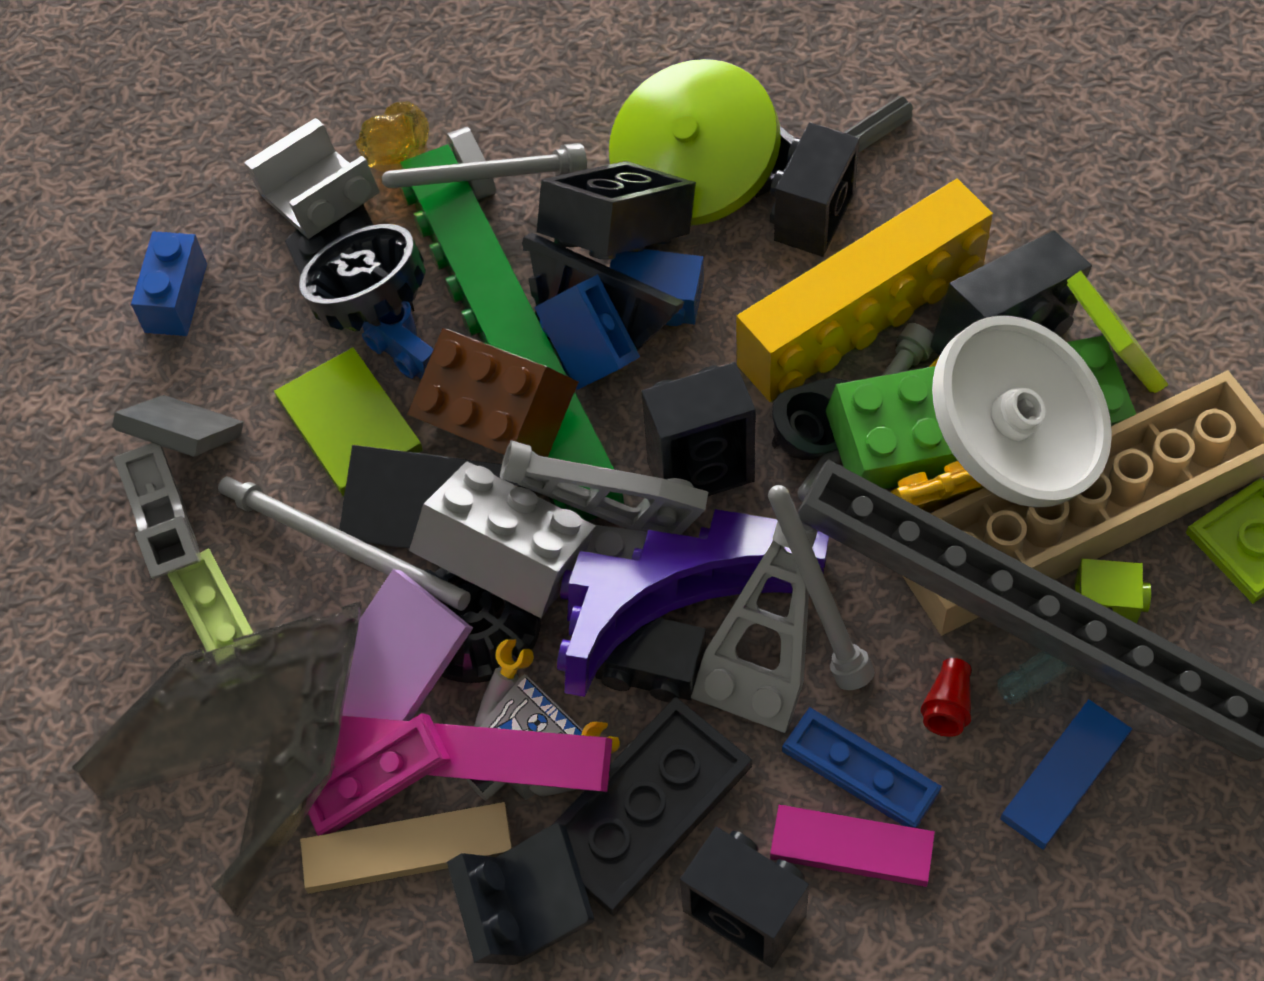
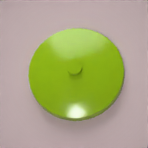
[609,59,781,226]

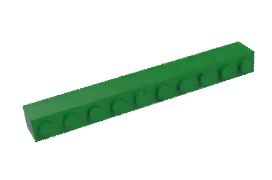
[399,144,624,521]

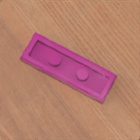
[298,713,451,836]
[770,805,935,887]

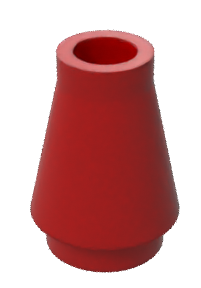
[920,658,972,737]

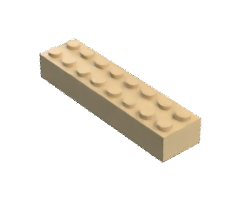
[903,370,1264,636]

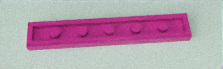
[318,714,612,792]

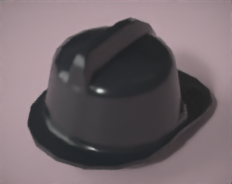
[772,378,850,460]

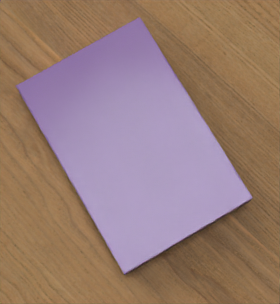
[312,569,473,721]

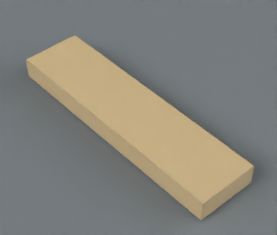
[300,802,512,894]

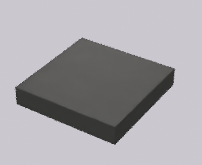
[112,395,244,457]

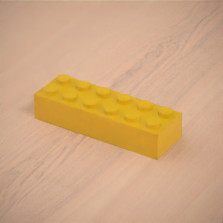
[736,178,993,402]

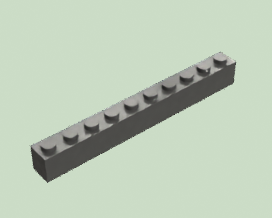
[797,459,1264,762]

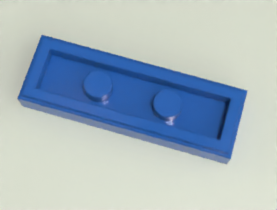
[1000,699,1132,850]
[782,707,942,828]

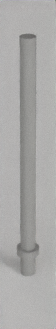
[218,476,471,611]

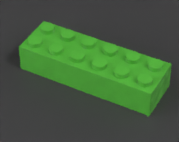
[826,335,1136,489]

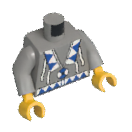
[466,639,620,801]

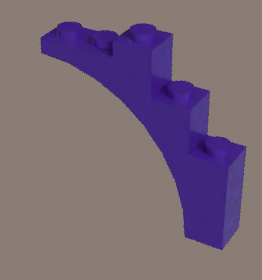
[557,509,829,697]

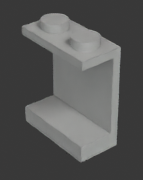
[244,118,380,239]

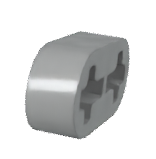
[447,126,496,200]

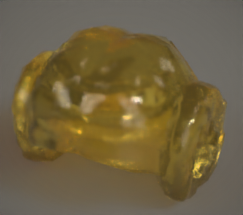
[355,101,429,172]

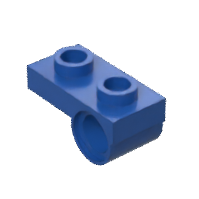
[362,301,434,379]

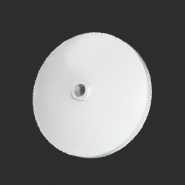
[932,316,1112,507]

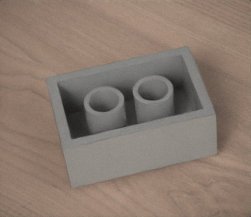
[409,461,596,618]

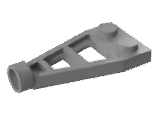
[500,440,708,535]
[691,521,818,733]

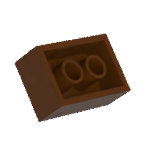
[407,328,578,457]

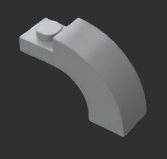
[113,443,201,579]

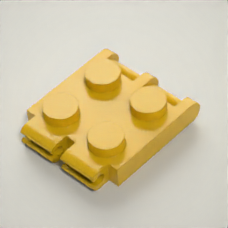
[890,461,984,512]

